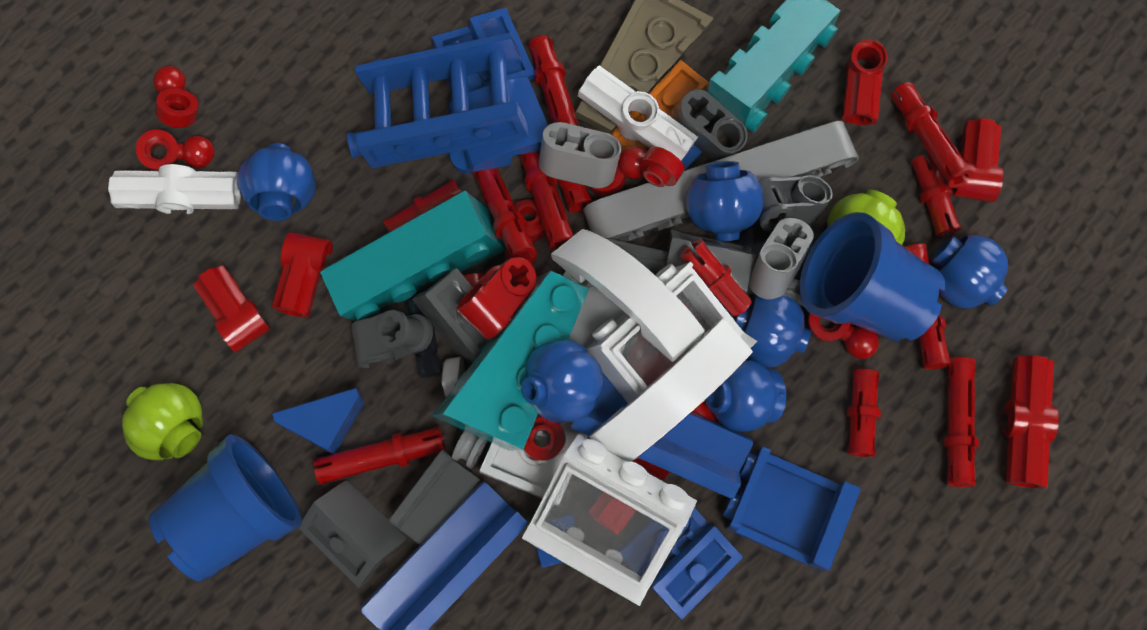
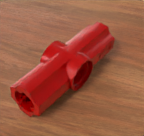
[1003,355,1059,489]

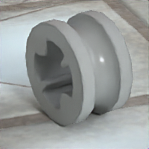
[452,431,487,469]

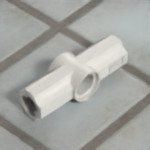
[577,65,698,161]
[108,164,241,214]

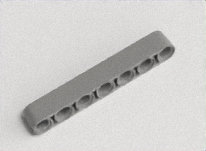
[583,121,859,242]

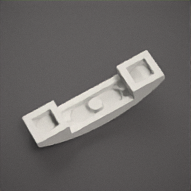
[551,229,705,362]
[589,318,753,462]

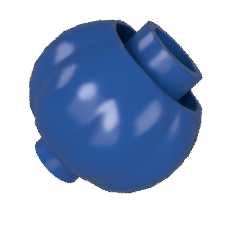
[237,143,316,221]
[686,161,764,241]
[930,235,1009,309]
[732,294,811,368]
[521,339,603,423]

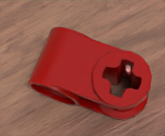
[456,257,536,340]

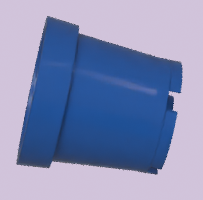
[800,212,945,342]
[148,435,302,582]

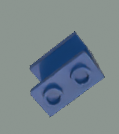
[723,446,861,572]

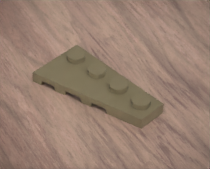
[576,0,714,134]

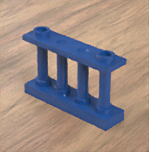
[355,32,528,169]

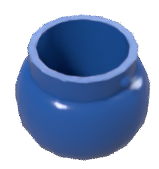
[706,359,786,432]

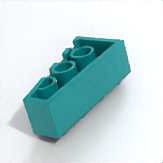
[707,0,841,133]
[320,191,506,321]
[431,271,589,450]

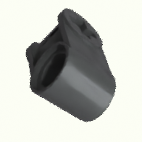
[759,175,833,232]
[351,310,433,368]

